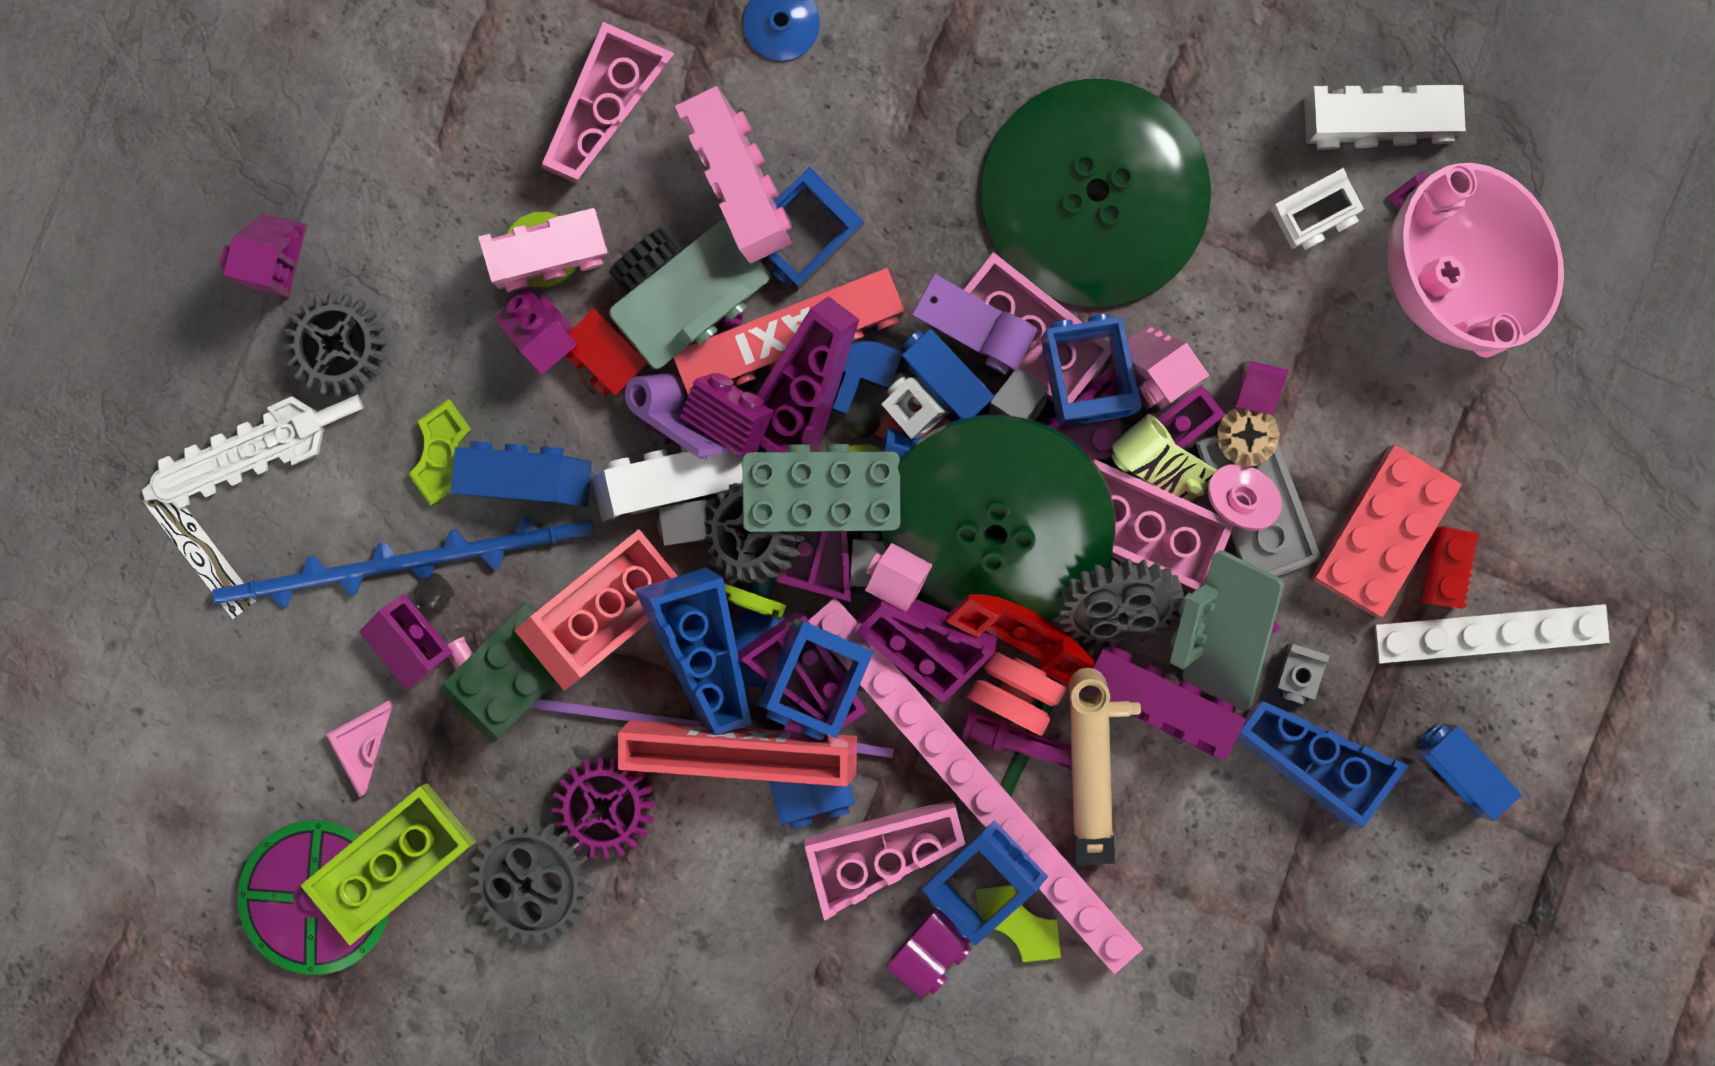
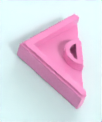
[326,700,393,797]

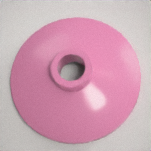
[1208,464,1282,531]

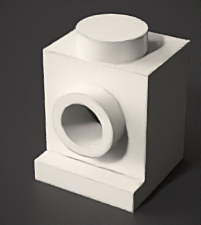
[882,377,951,439]

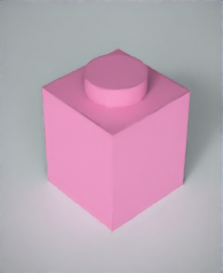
[865,543,932,613]

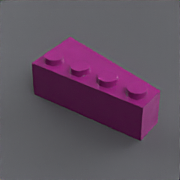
[757,296,859,452]
[1081,646,1246,761]

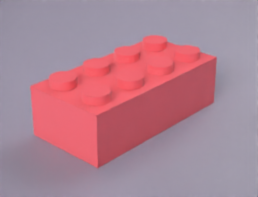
[1310,444,1462,618]
[514,529,677,691]

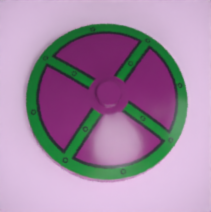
[238,819,392,975]

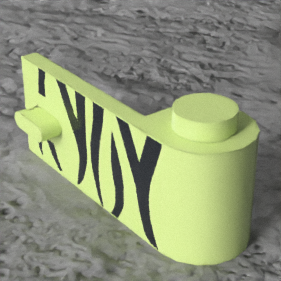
[1111,414,1217,502]

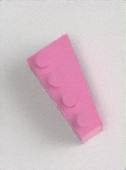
[1128,325,1209,413]
[804,799,965,921]

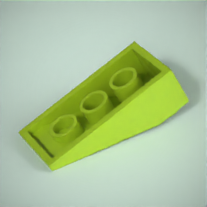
[300,783,476,946]

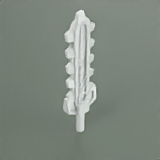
[141,394,364,509]

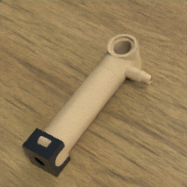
[1068,668,1141,866]

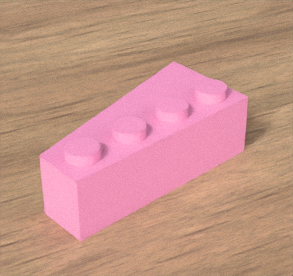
[541,22,674,184]
[675,86,792,264]

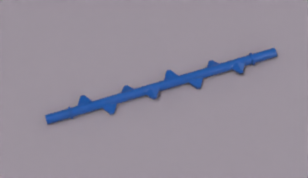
[212,516,594,607]

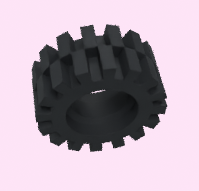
[609,228,681,294]

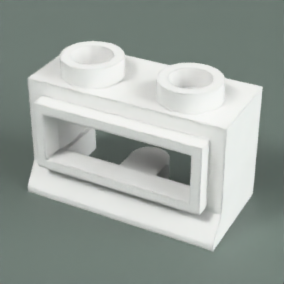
[1271,168,1364,250]

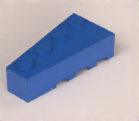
[634,568,752,735]
[1237,701,1409,829]

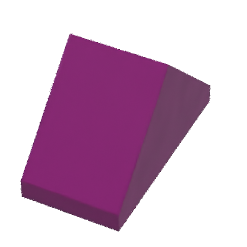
[1236,361,1289,415]

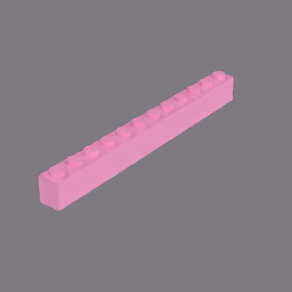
[809,598,1143,975]

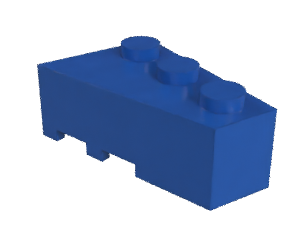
[451,441,592,507]

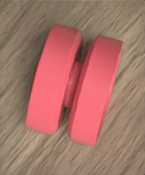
[967,651,1067,736]

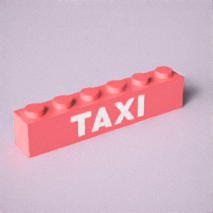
[674,268,904,395]
[618,720,857,786]

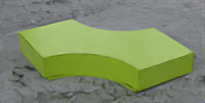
[408,399,472,506]
[975,884,1061,962]

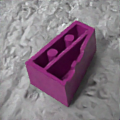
[220,214,307,298]
[776,531,851,602]
[855,596,997,704]
[737,612,867,729]

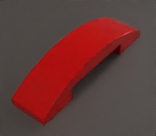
[946,594,1094,686]

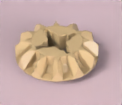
[1217,407,1280,466]

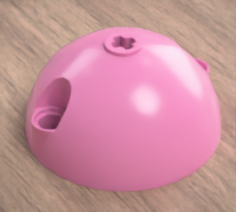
[1387,163,1564,358]

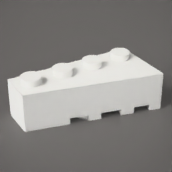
[1304,85,1466,150]
[591,446,756,523]

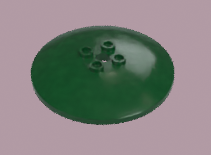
[981,79,1211,308]
[882,415,1116,621]

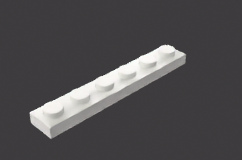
[1374,604,1610,663]

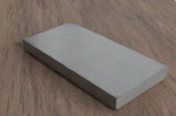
[1195,423,1322,576]

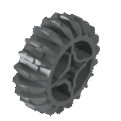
[282,292,388,397]
[705,482,806,583]

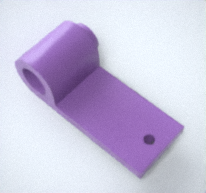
[911,274,1038,375]
[625,373,730,460]

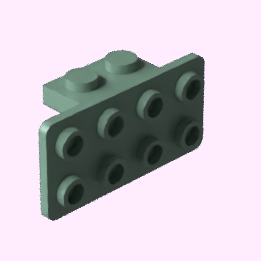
[609,220,770,369]
[742,444,900,532]
[1170,551,1284,711]

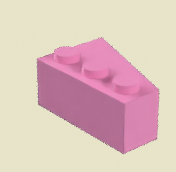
[478,208,610,293]

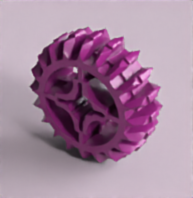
[551,755,656,860]

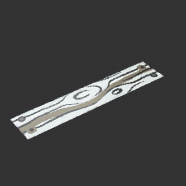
[142,499,257,619]

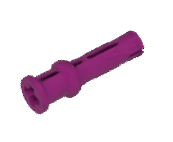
[961,707,1072,770]

